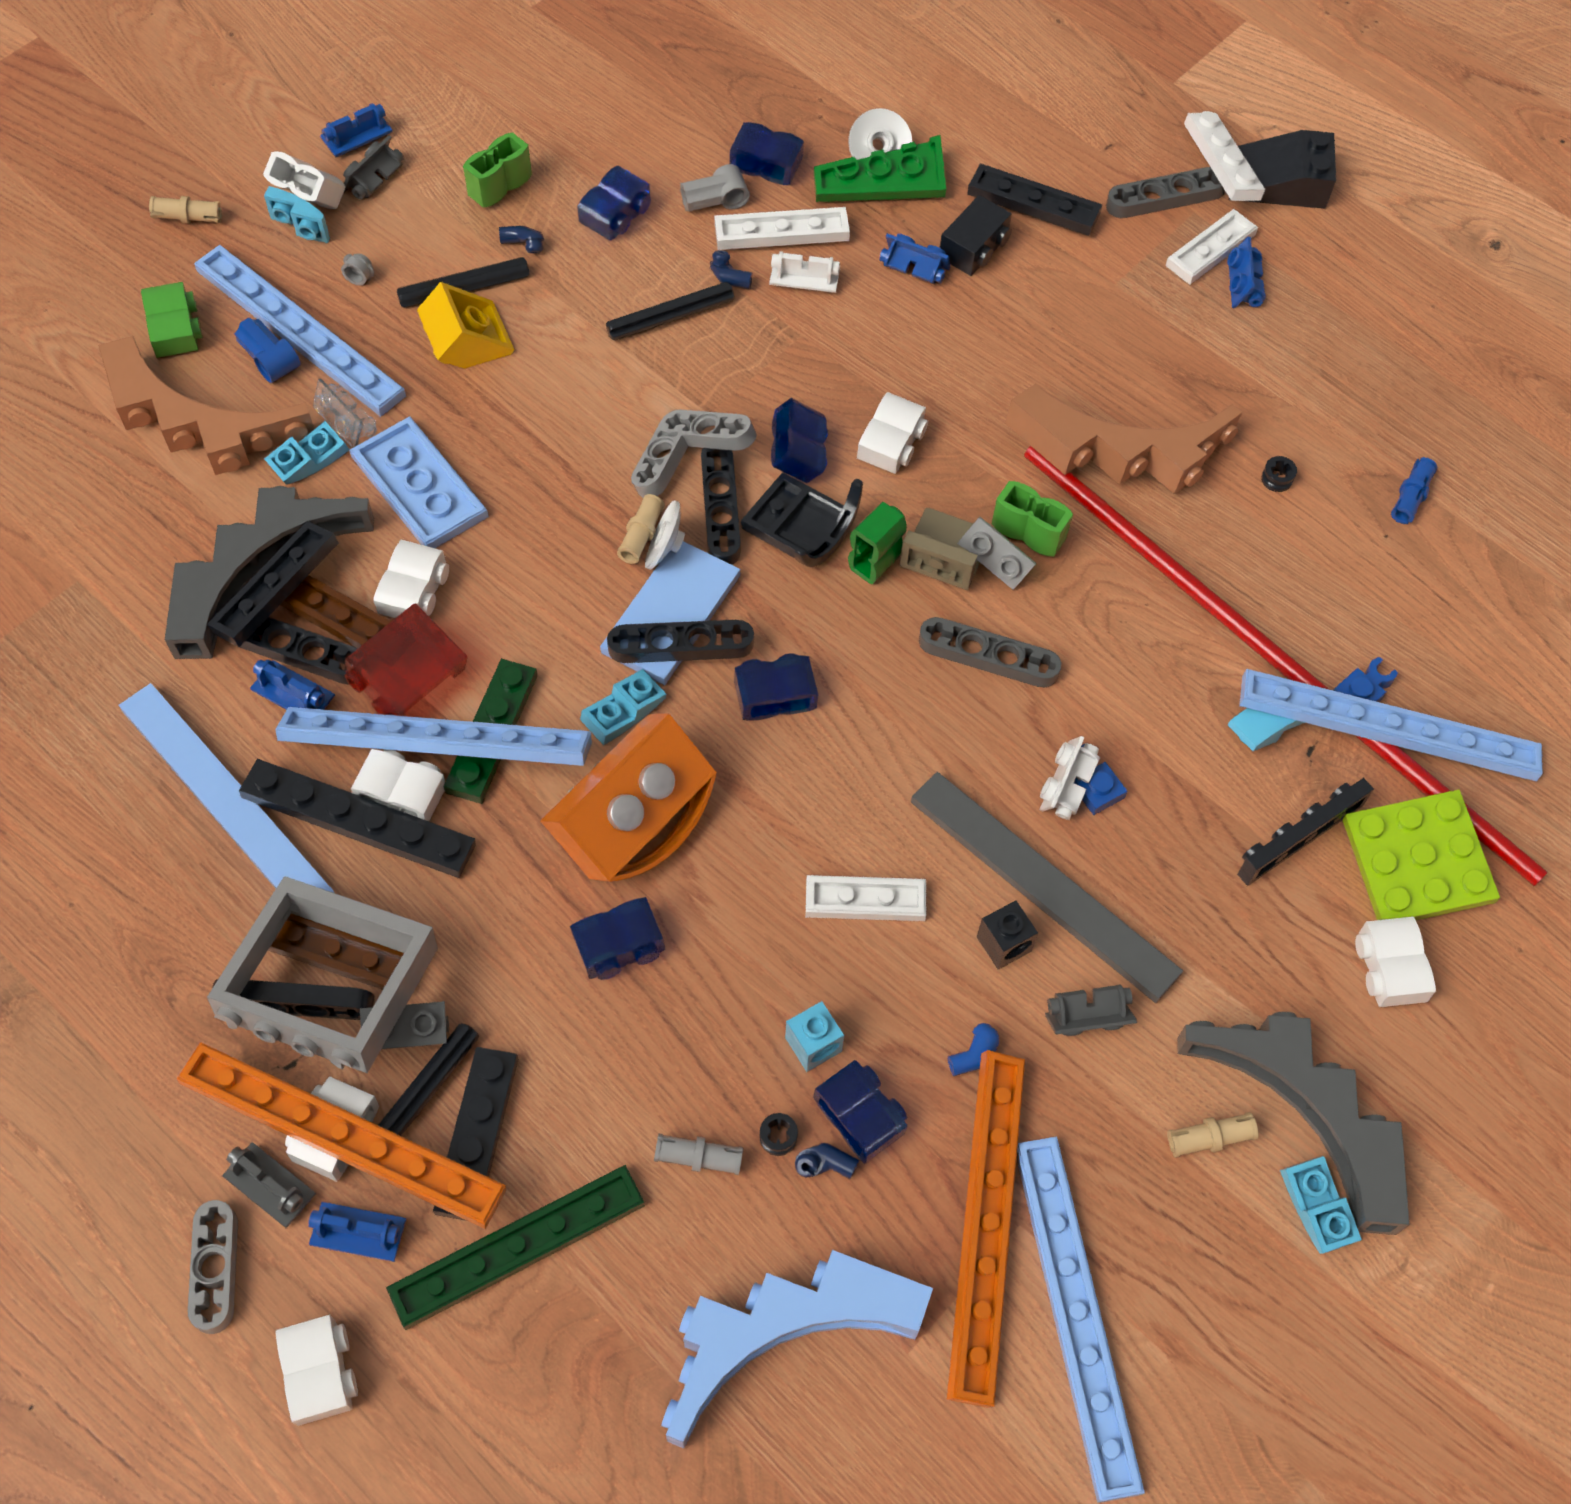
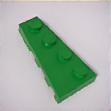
[813,135,947,202]

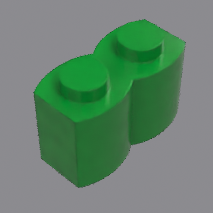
[848,502,907,585]

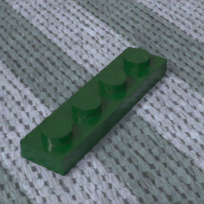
[443,658,538,804]

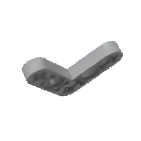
[631,410,756,497]

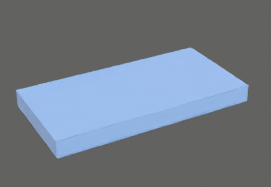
[349,416,489,548]
[600,541,740,686]

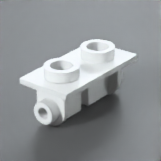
[770,251,840,293]
[1039,736,1100,820]

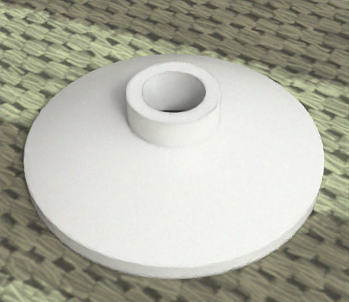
[848,108,912,160]
[645,500,685,570]

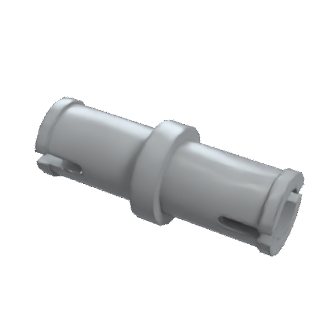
[654,1133,743,1175]

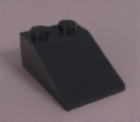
[1229,130,1336,209]

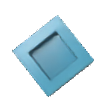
[785,1001,844,1072]

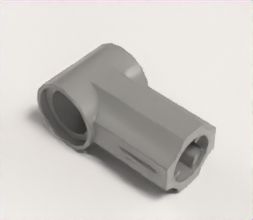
[680,164,750,211]

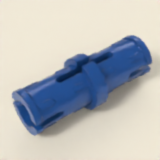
[1391,457,1438,524]

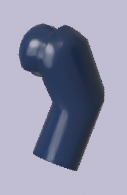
[710,250,753,289]

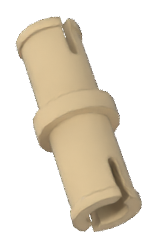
[149,196,222,224]
[617,494,665,564]
[1167,1112,1259,1158]

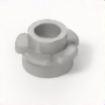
[341,254,374,285]

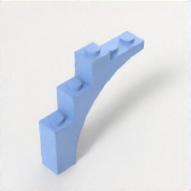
[661,1250,933,1448]

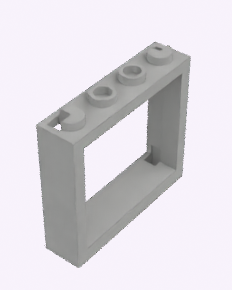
[207,876,438,1073]

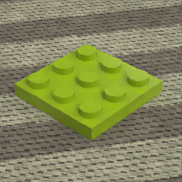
[1343,789,1500,920]

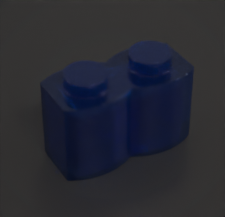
[729,122,804,185]
[577,165,651,240]
[771,398,828,483]
[734,653,819,721]
[570,897,665,980]
[813,1060,908,1164]

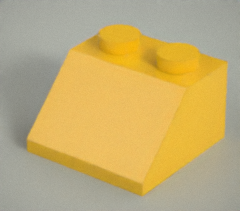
[417,282,515,369]

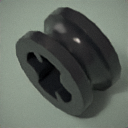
[1261,456,1297,492]
[759,1113,798,1156]

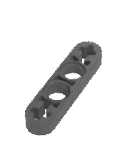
[1106,167,1225,218]
[919,617,1061,688]

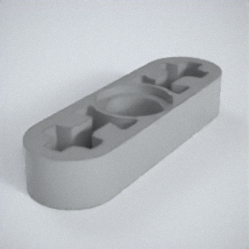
[188,1200,238,1334]

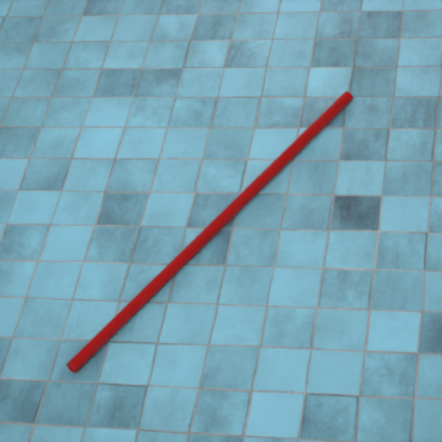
[1024,446,1548,887]

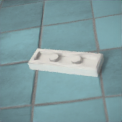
[1166,209,1258,285]
[805,875,926,921]

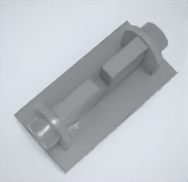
[957,516,1036,590]

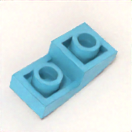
[264,186,330,243]
[264,421,350,485]
[580,669,667,745]
[1228,708,1305,751]
[1280,1156,1362,1254]

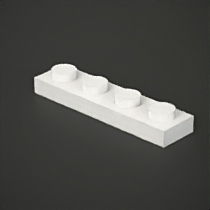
[1184,111,1265,201]
[714,207,850,250]

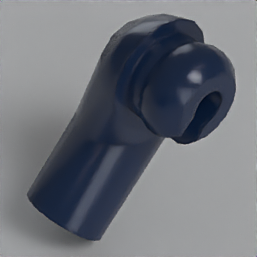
[499,226,545,253]
[795,1143,860,1179]

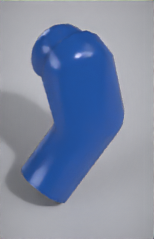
[947,1023,999,1076]

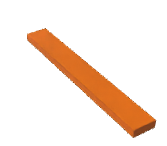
[177,1042,507,1229]
[947,1050,1025,1408]

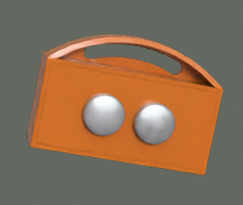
[540,713,717,882]

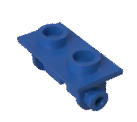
[320,103,393,158]
[879,233,951,284]
[1227,236,1266,308]
[250,659,335,710]
[308,1202,406,1262]

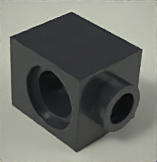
[977,900,1038,969]

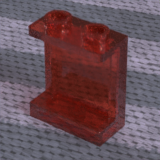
[345,603,468,716]

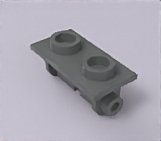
[343,135,404,200]
[1045,985,1137,1036]
[360,1001,449,1049]
[222,1142,316,1228]

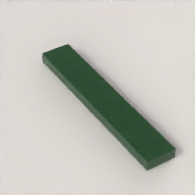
[386,1165,645,1330]

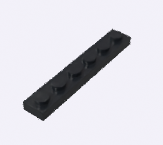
[239,758,476,878]

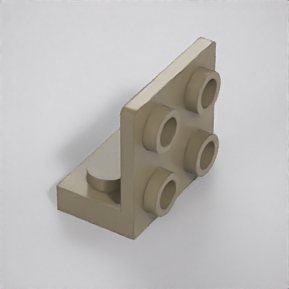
[900,508,980,591]

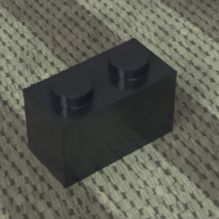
[940,195,1012,276]

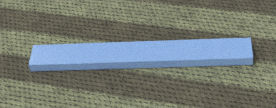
[194,245,406,417]
[1240,669,1543,781]
[119,683,335,893]
[275,707,592,766]
[1017,1137,1145,1503]

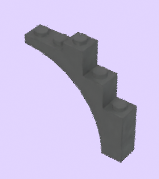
[165,486,374,659]
[1177,1012,1409,1235]

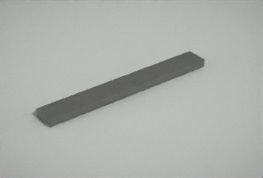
[911,772,1183,1003]

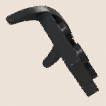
[741,472,863,568]

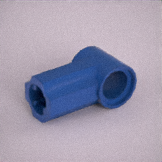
[234,317,301,383]

